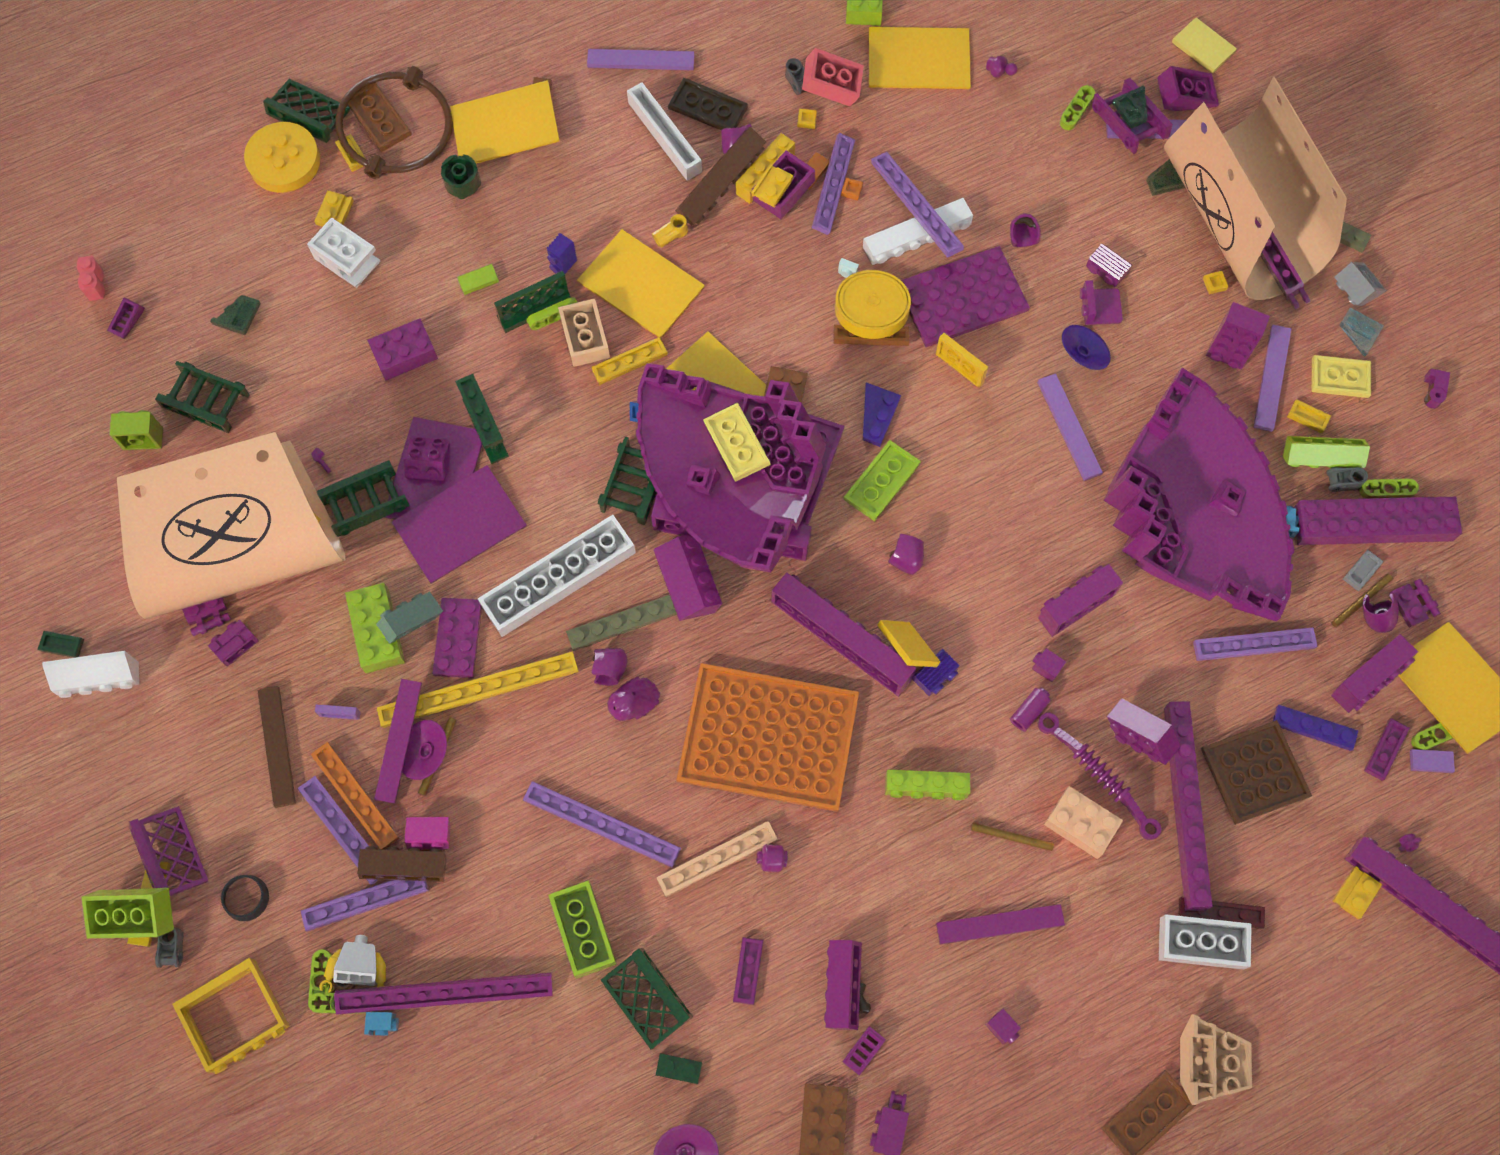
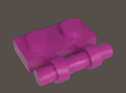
[1389,579,1441,628]
[182,597,231,636]

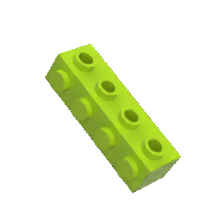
[1283,436,1370,468]
[885,770,970,800]

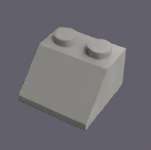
[1334,262,1387,306]

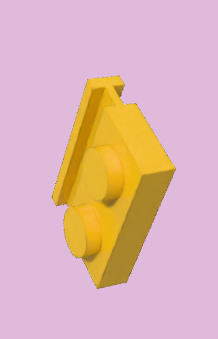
[751,163,793,208]
[314,190,354,227]
[1332,867,1382,919]

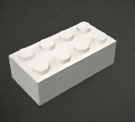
[1159,915,1251,970]

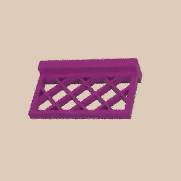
[129,806,208,896]

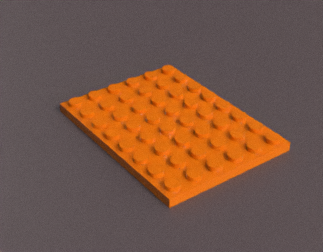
[676,663,859,812]

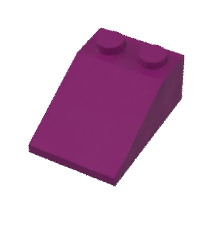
[1157,66,1219,111]

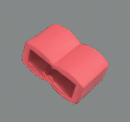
[77,256,105,301]

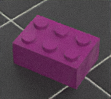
[752,150,815,219]
[367,318,438,381]
[1107,699,1180,765]

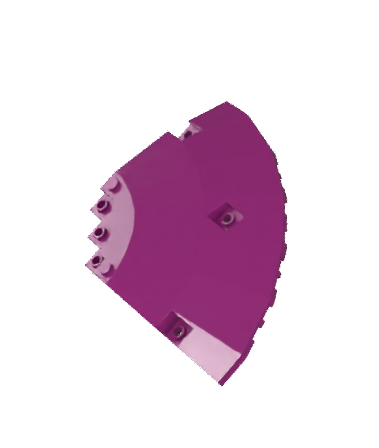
[636,363,826,572]
[1103,368,1294,621]

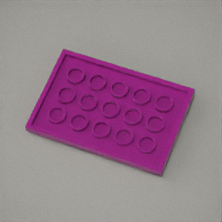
[901,246,1030,347]

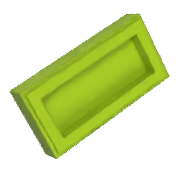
[457,264,499,295]

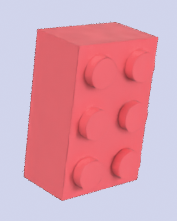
[802,48,864,106]

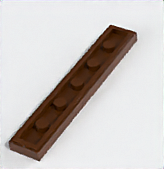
[257,686,296,808]

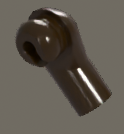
[859,982,871,1014]

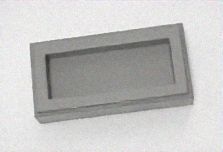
[1343,549,1384,591]

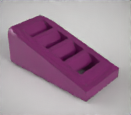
[107,297,145,339]
[842,1026,886,1076]

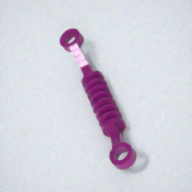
[1038,713,1161,840]

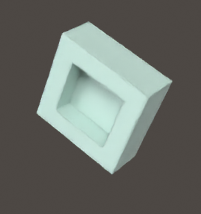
[838,258,859,278]

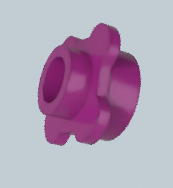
[1398,834,1422,852]

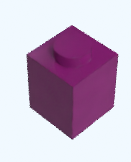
[1032,648,1066,682]
[985,1009,1021,1044]

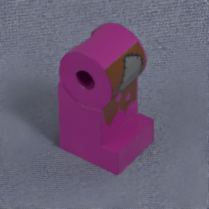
[1424,368,1450,409]

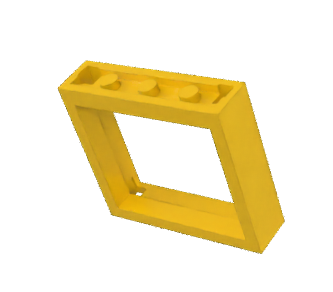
[172,958,290,1074]

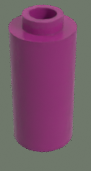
[1010,688,1051,732]

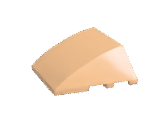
[1180,1014,1252,1105]

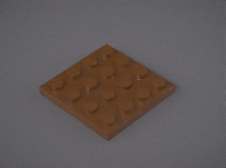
[1201,720,1312,825]

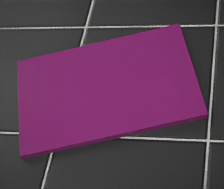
[384,417,482,520]
[392,465,527,584]

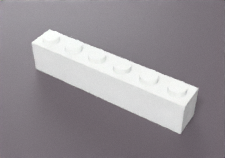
[627,82,702,181]
[863,198,973,265]

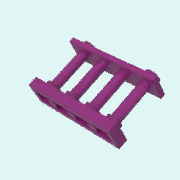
[1092,78,1173,154]

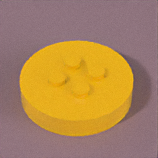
[244,122,320,193]
[835,270,911,339]

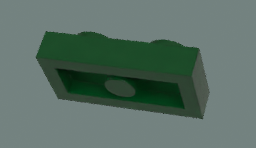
[655,1053,702,1084]

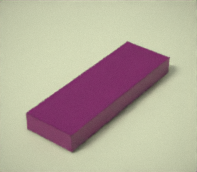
[1364,718,1410,781]
[733,937,763,1005]

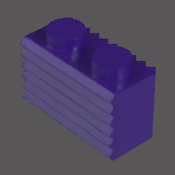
[547,233,577,274]
[912,649,959,696]

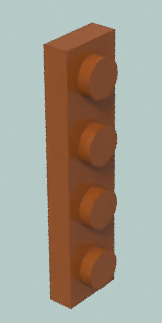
[833,325,909,346]

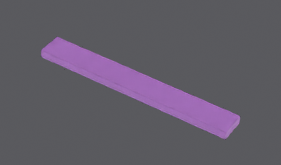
[871,152,964,258]
[523,781,681,868]

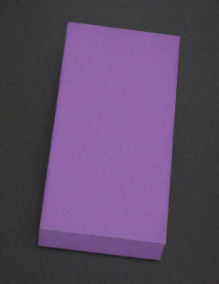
[315,704,361,720]
[1410,749,1455,773]

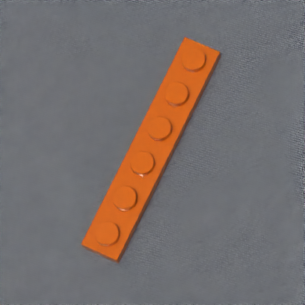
[310,742,399,850]

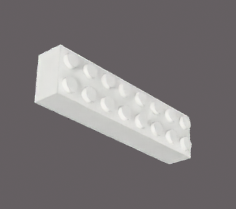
[478,515,636,637]

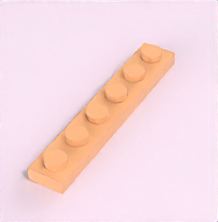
[656,821,778,897]

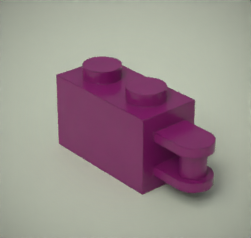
[869,1091,909,1155]

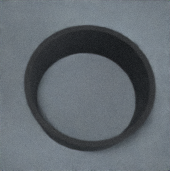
[221,875,269,921]

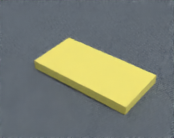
[703,403,771,482]

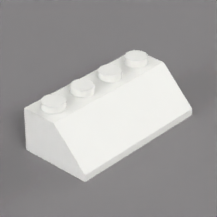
[42,651,139,698]

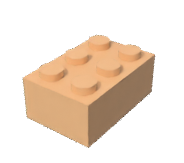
[558,298,610,367]
[1044,786,1123,859]

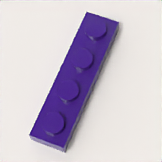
[1273,705,1358,751]

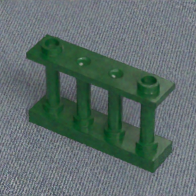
[155,361,250,434]
[455,374,509,464]
[598,436,657,525]
[317,460,410,537]

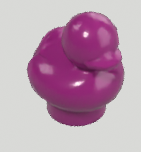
[986,56,1017,78]

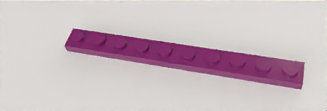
[334,972,553,1015]

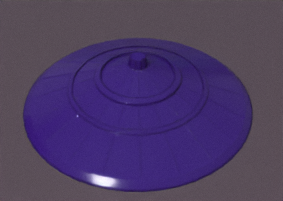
[1062,325,1111,370]

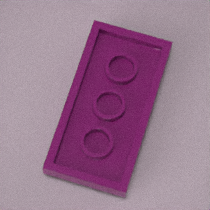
[432,598,482,678]

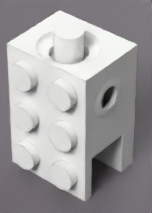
[307,217,381,288]

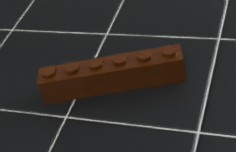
[675,126,766,226]

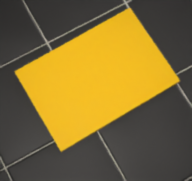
[869,27,971,89]
[450,80,560,164]
[577,229,705,339]
[666,332,766,396]
[1398,622,1500,754]

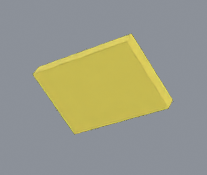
[1172,18,1237,74]
[1311,355,1371,398]

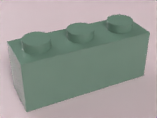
[376,592,443,644]

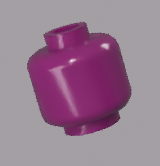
[756,844,788,872]

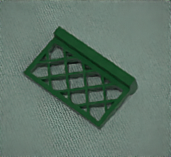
[263,79,350,143]
[494,271,571,333]
[601,948,693,1050]

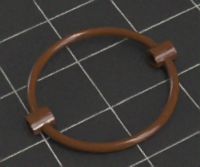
[335,66,452,179]

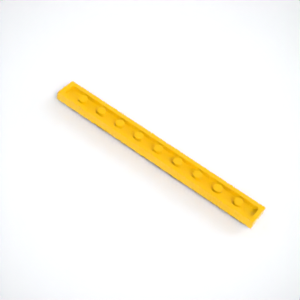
[377,651,579,728]

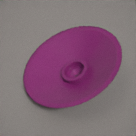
[402,720,447,780]
[653,1124,719,1155]

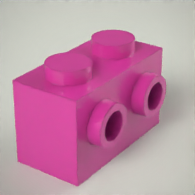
[405,817,450,850]

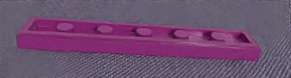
[374,679,422,804]
[936,904,1065,945]

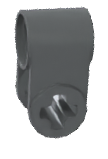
[785,58,805,95]
[1326,467,1368,492]
[155,927,184,968]

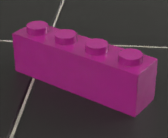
[824,940,862,1030]

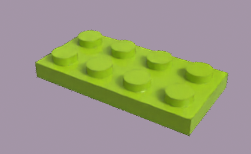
[844,440,921,521]

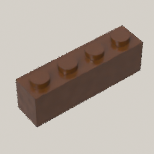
[357,846,446,882]

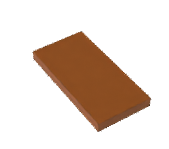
[348,82,412,152]
[1101,1070,1196,1155]

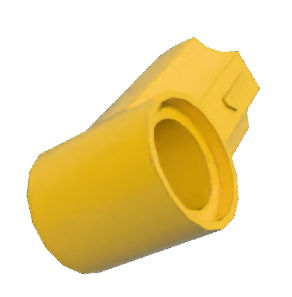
[652,214,688,248]

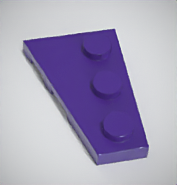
[863,382,901,447]

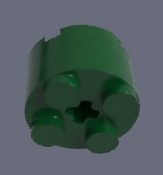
[441,154,481,199]

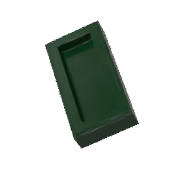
[37,631,84,658]

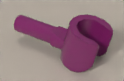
[311,447,331,474]

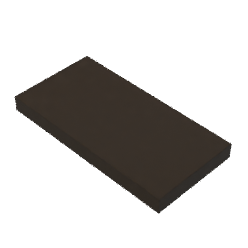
[668,78,748,130]

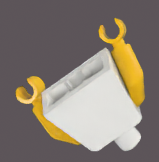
[319,935,386,993]

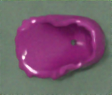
[607,676,660,721]

